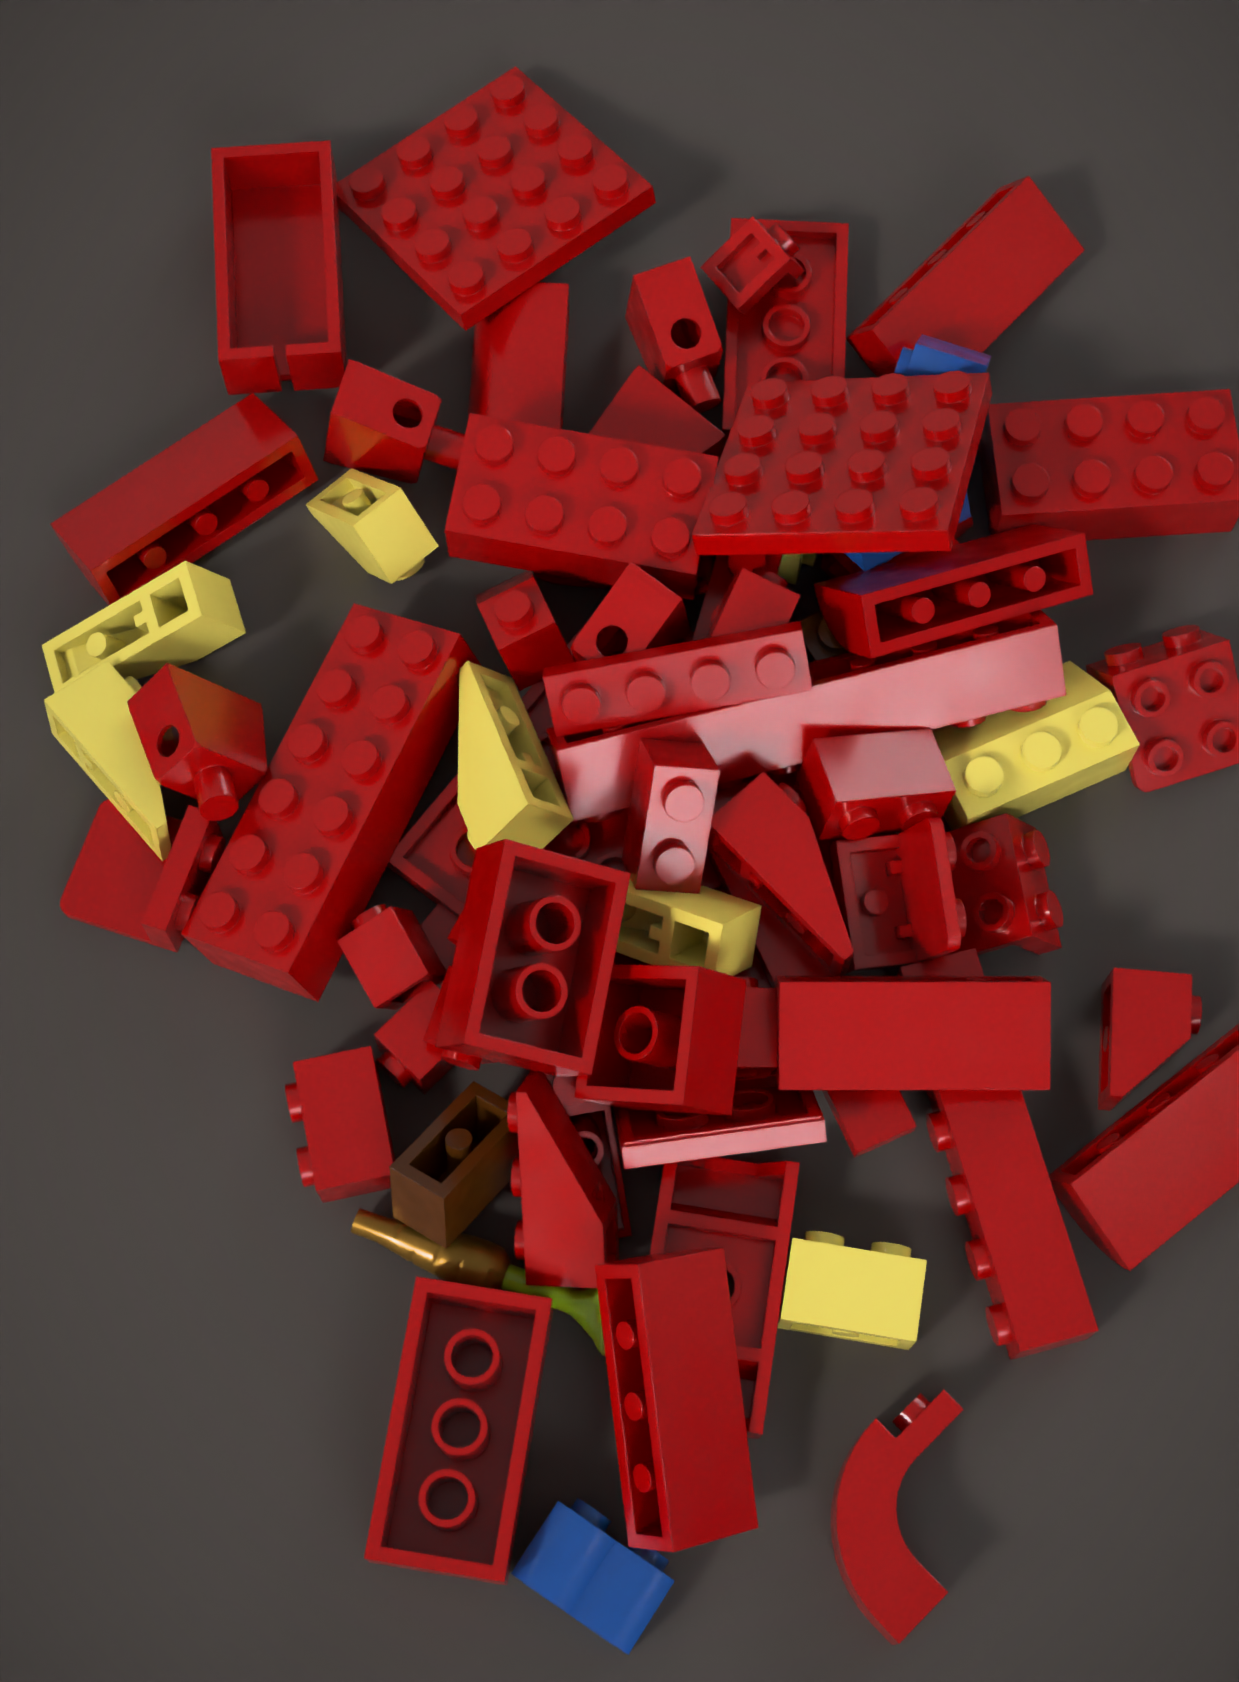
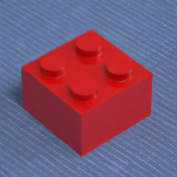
[574,964,747,1116]

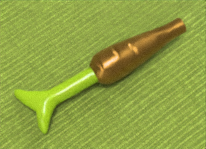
[351,1208,605,1356]

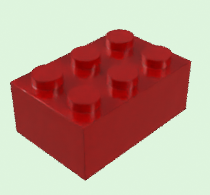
[435,839,631,1077]

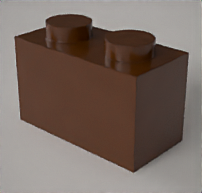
[389,1081,519,1249]

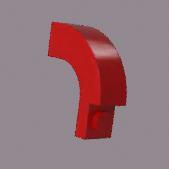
[830,1390,964,1645]

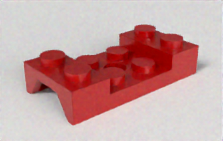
[650,1157,800,1439]

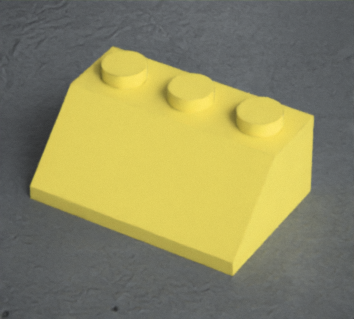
[932,661,1140,830]

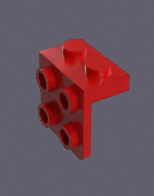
[1086,625,1239,792]
[60,799,226,953]
[943,813,1064,956]
[829,817,967,973]

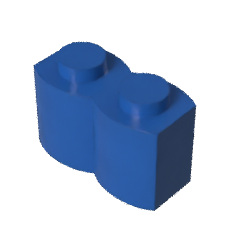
[511,1498,675,1655]

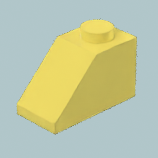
[306,468,438,584]

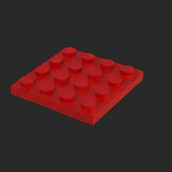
[337,66,656,331]
[692,371,992,555]

